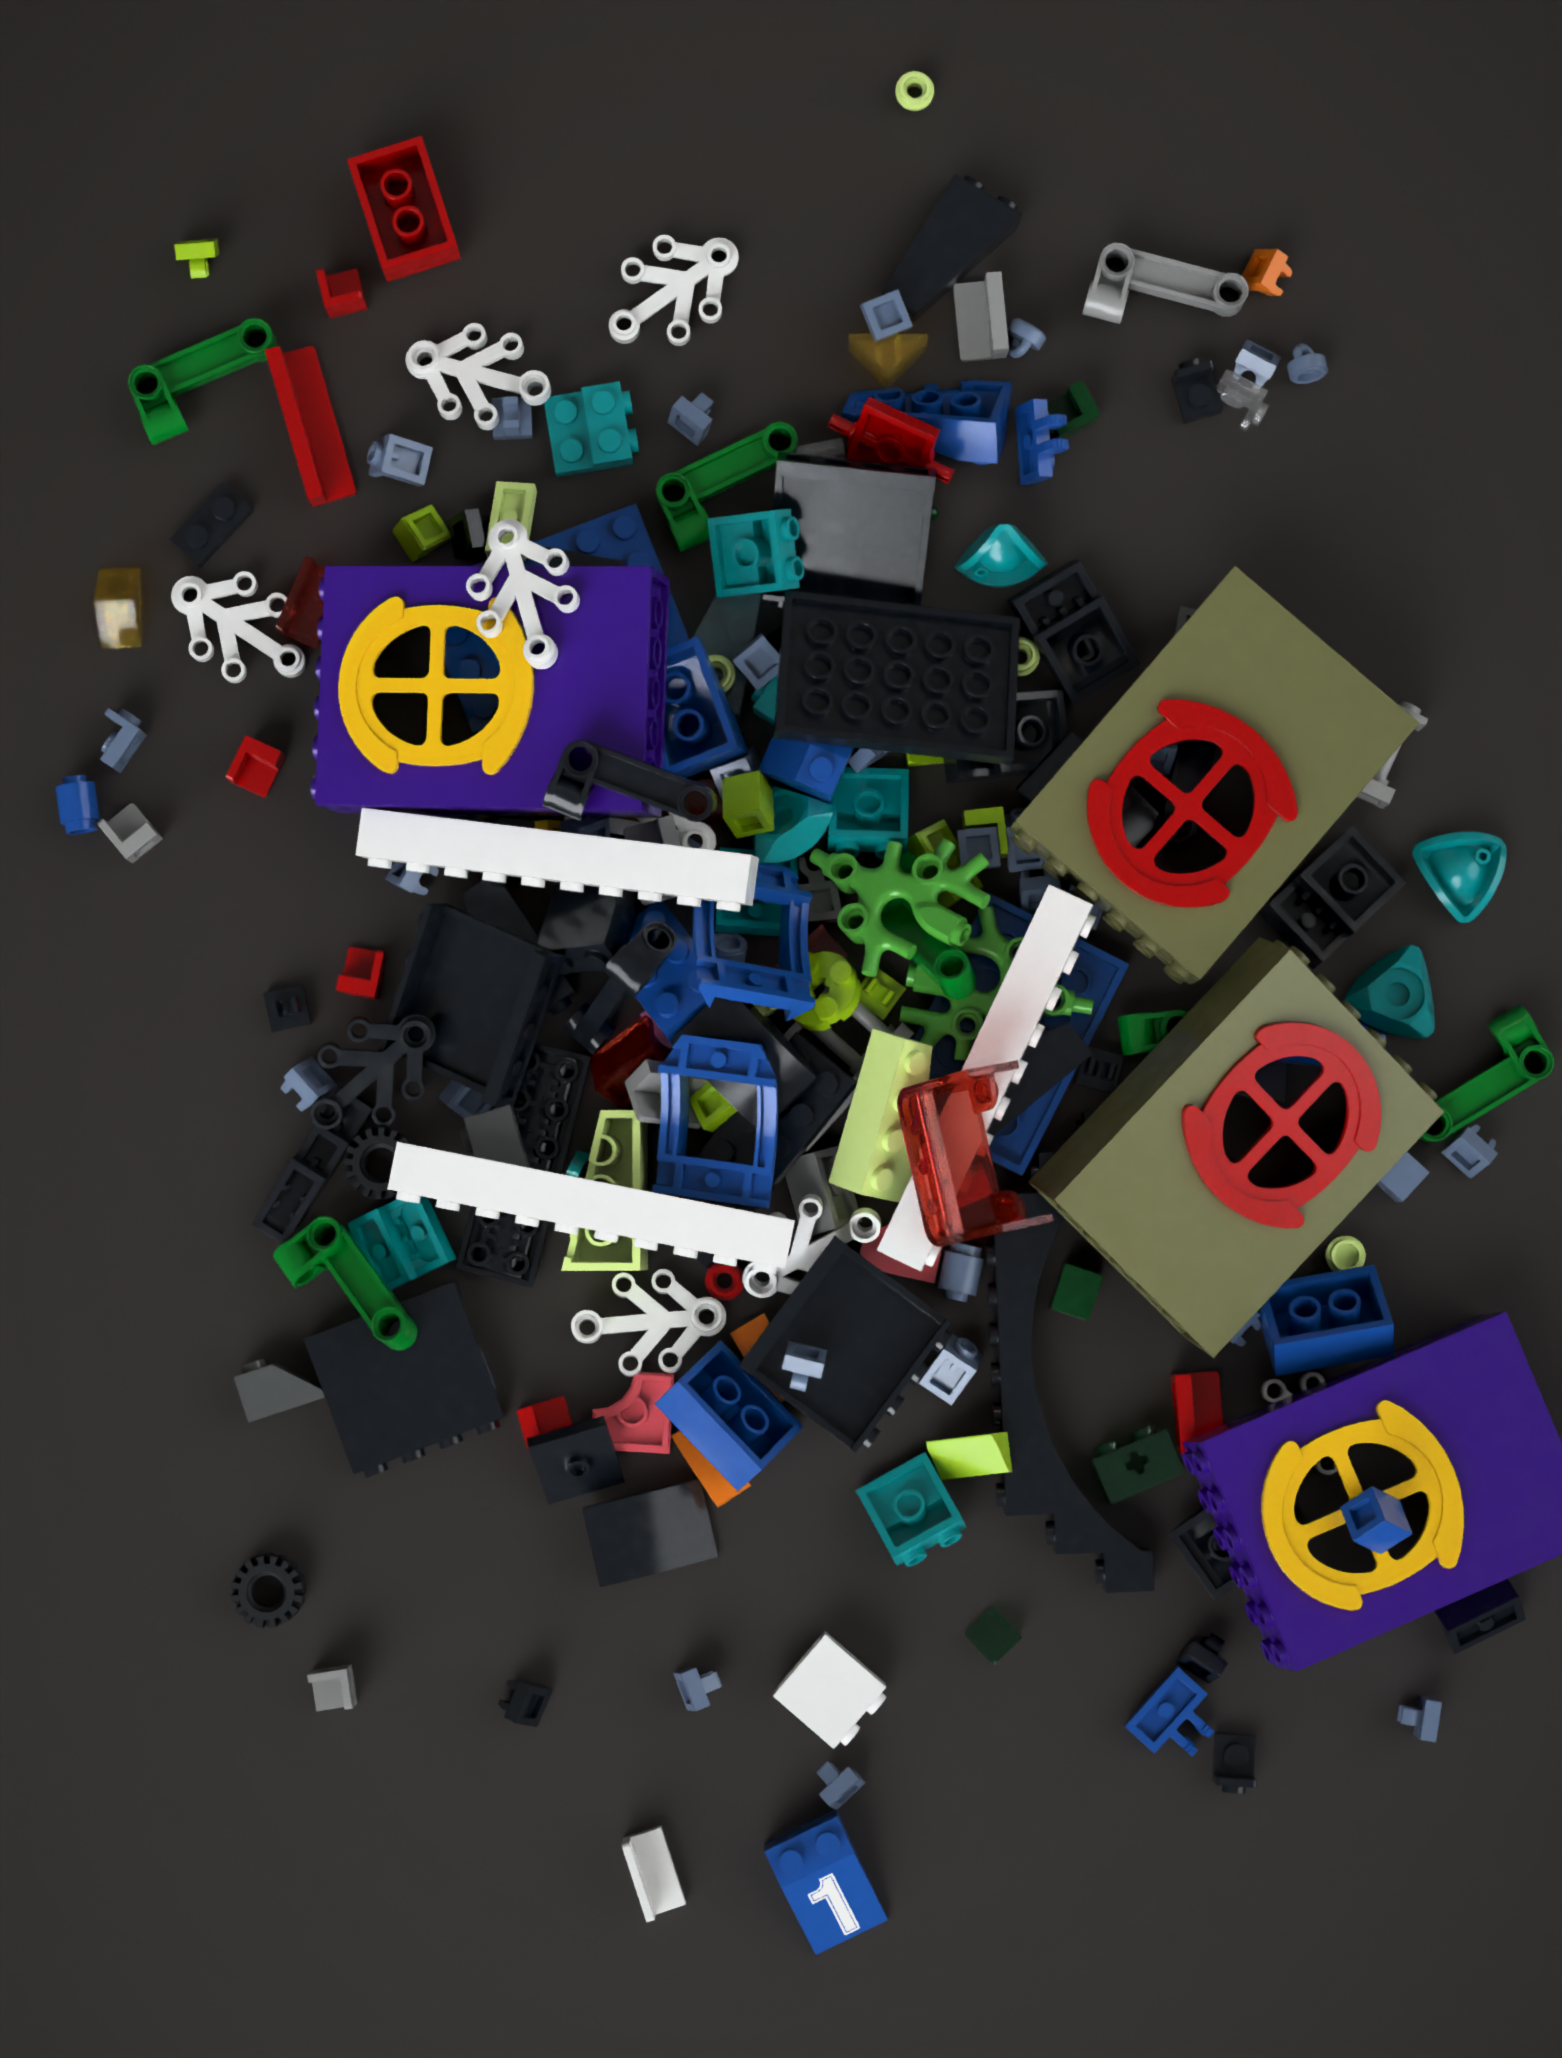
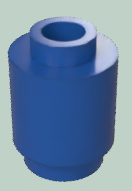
[55,775,100,835]

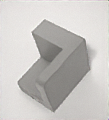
[97,803,163,864]
[307,1664,358,1712]

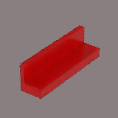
[265,346,357,507]

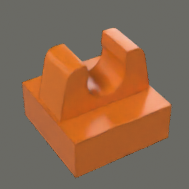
[1242,249,1292,296]

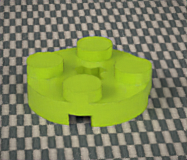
[793,951,862,1031]

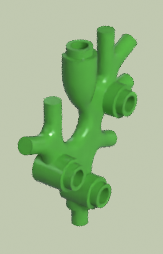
[810,838,990,977]
[899,906,1094,1062]

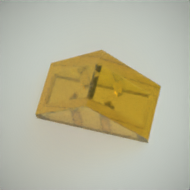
[848,334,928,388]
[93,568,142,648]

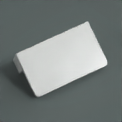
[622,1825,686,1922]

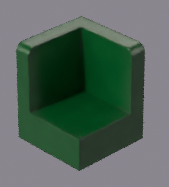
[1047,380,1100,439]
[1048,1263,1103,1320]

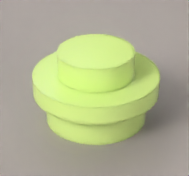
[1325,1236,1366,1271]

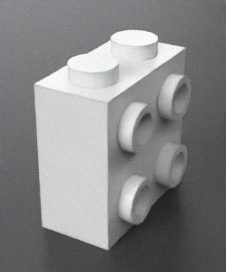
[772,1631,887,1749]

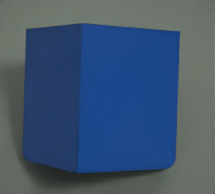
[1340,1486,1413,1554]

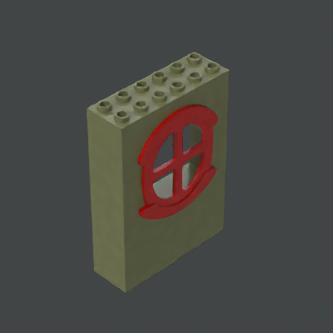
[1009,566,1419,985]
[1029,937,1444,1358]

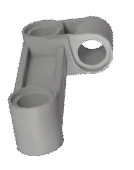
[1082,243,1249,324]

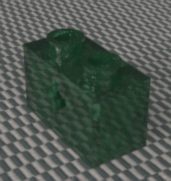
[1089,1424,1185,1504]

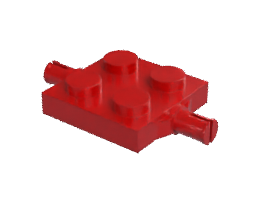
[827,397,955,485]

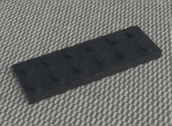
[666,1032,857,1268]

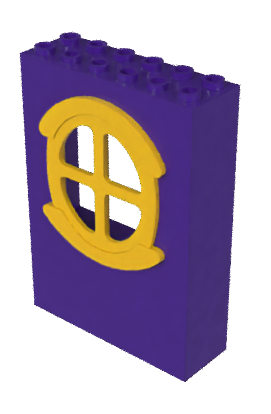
[311,566,670,818]
[1182,1311,1562,1671]

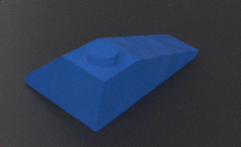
[842,380,1012,465]
[758,737,855,803]

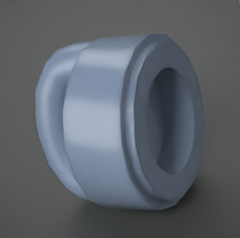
[1007,318,1046,358]
[1287,343,1328,384]
[714,932,748,963]

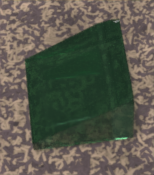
[964,1606,1022,1666]

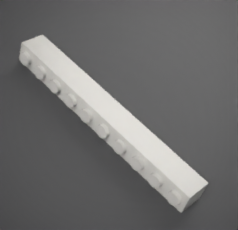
[355,808,759,912]
[877,884,1097,1271]
[387,1142,795,1274]

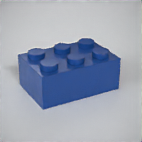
[630,901,707,1046]
[1258,1264,1394,1376]
[654,1340,803,1491]

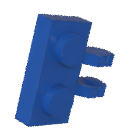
[1015,399,1069,485]
[1123,1665,1215,1757]

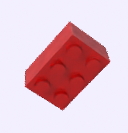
[347,135,461,282]

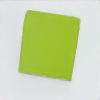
[393,504,451,562]

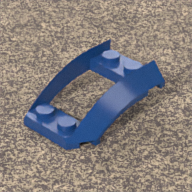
[693,862,815,1022]
[652,1034,778,1208]

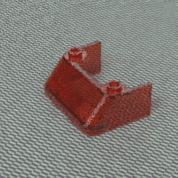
[897,1060,1054,1247]

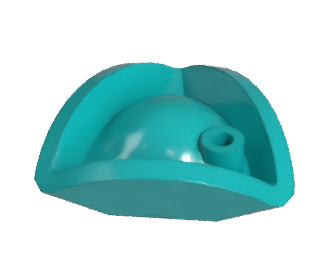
[954,524,1048,588]
[753,785,833,863]
[1412,832,1507,923]
[1345,945,1435,1038]

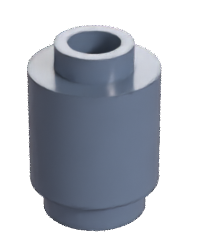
[937,1242,984,1302]

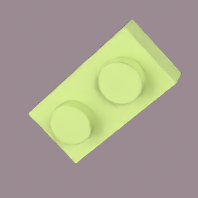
[485,481,537,561]

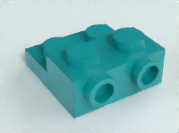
[544,381,639,477]
[707,509,805,598]
[827,767,909,860]
[855,1452,967,1567]

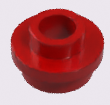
[705,1263,744,1301]

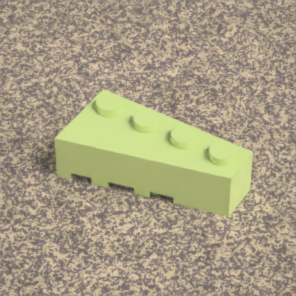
[828,1029,933,1202]
[561,1110,648,1271]

